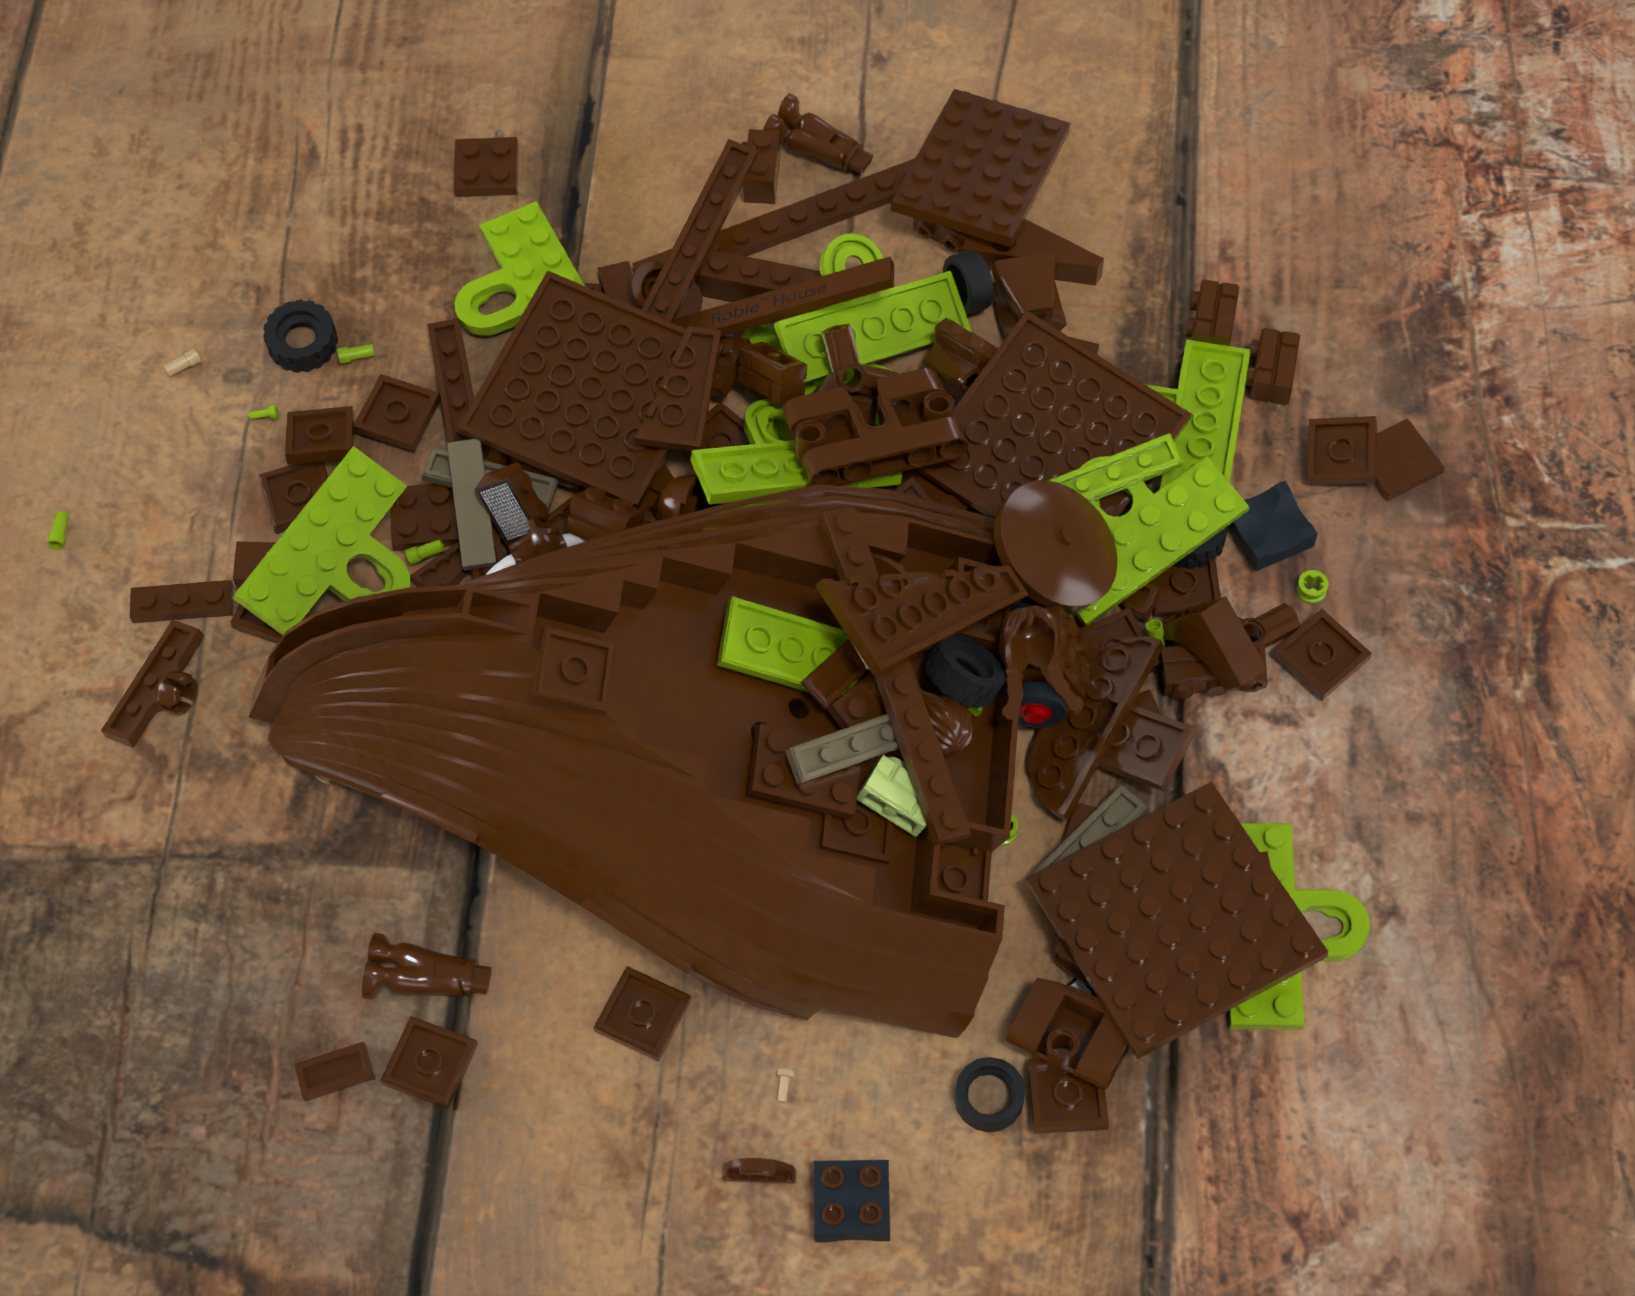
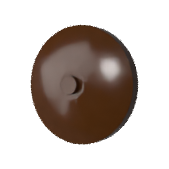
[994,480,1118,612]

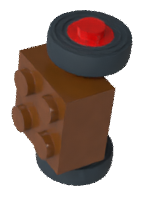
[1010,596,1091,728]

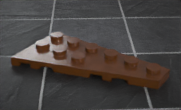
[815,566,1029,676]

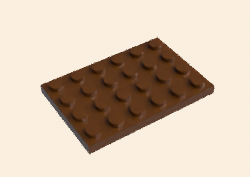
[890,89,1071,247]

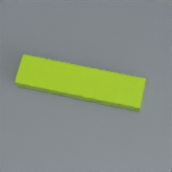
[1049,433,1183,502]

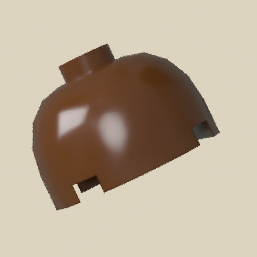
[654,475,704,521]

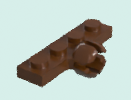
[101,620,204,747]

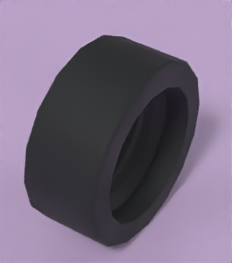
[943,250,994,315]
[955,1057,1025,1132]

